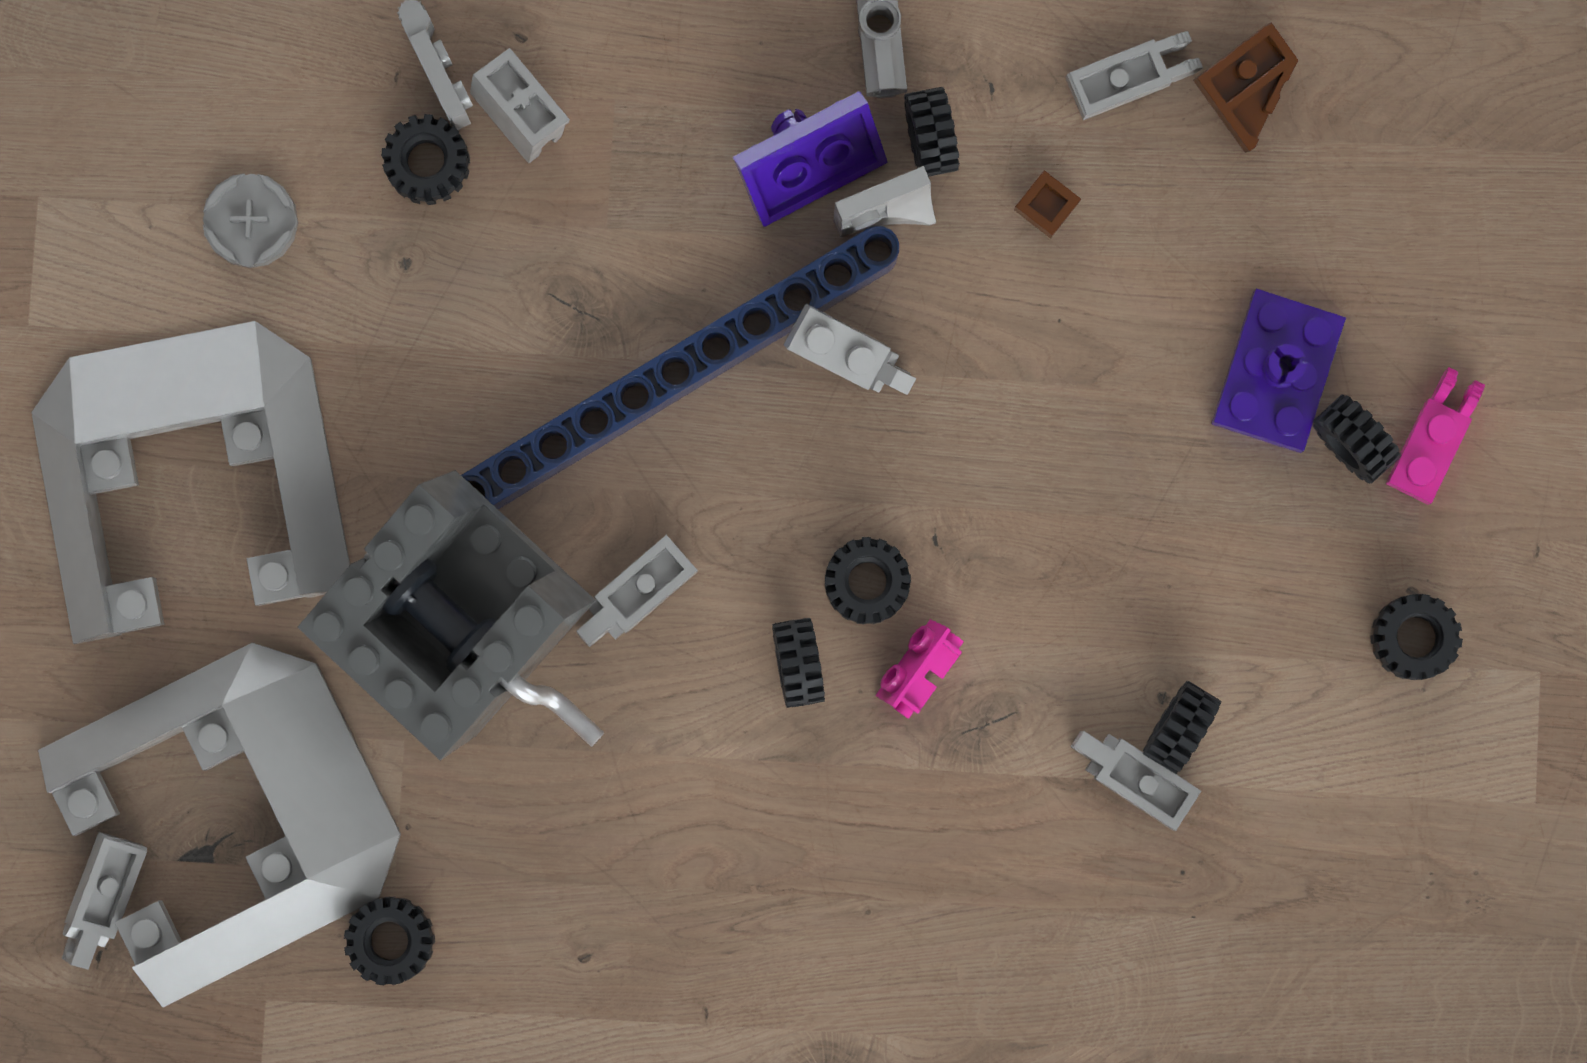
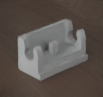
[470,48,570,164]

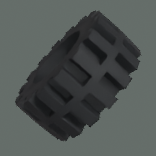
[1370,594,1463,680]
[772,618,825,708]

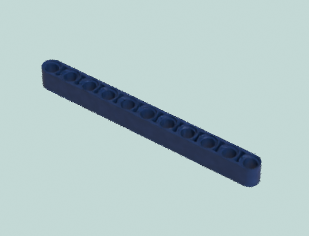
[461,226,899,509]

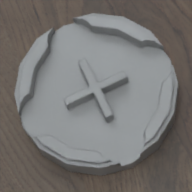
[203,174,298,268]

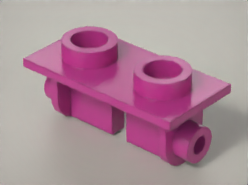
[875,619,964,719]

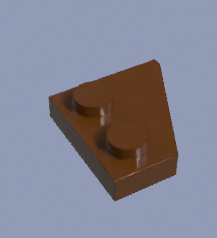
[1193,22,1298,153]

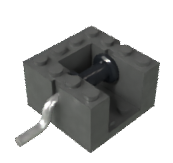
[297,470,604,761]

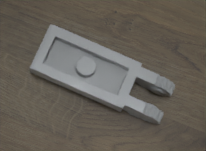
[397,0,473,130]
[1066,31,1203,120]

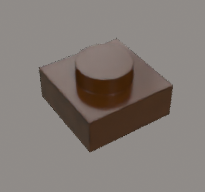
[1014,170,1081,239]

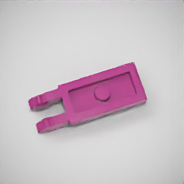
[1386,367,1485,505]

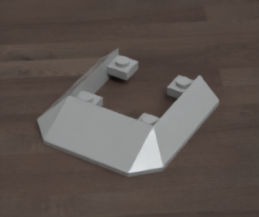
[31,321,350,644]
[38,643,401,1007]

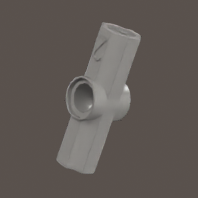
[856,0,907,98]

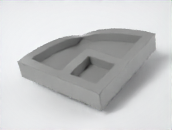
[833,166,936,237]

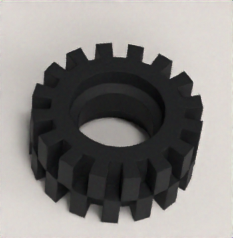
[904,87,960,177]
[381,114,470,205]
[1313,395,1401,484]
[825,537,911,625]
[1143,681,1221,774]
[344,897,435,986]

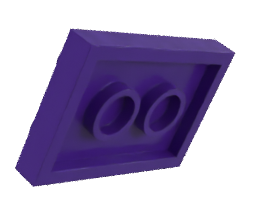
[733,91,888,227]
[1211,288,1346,453]

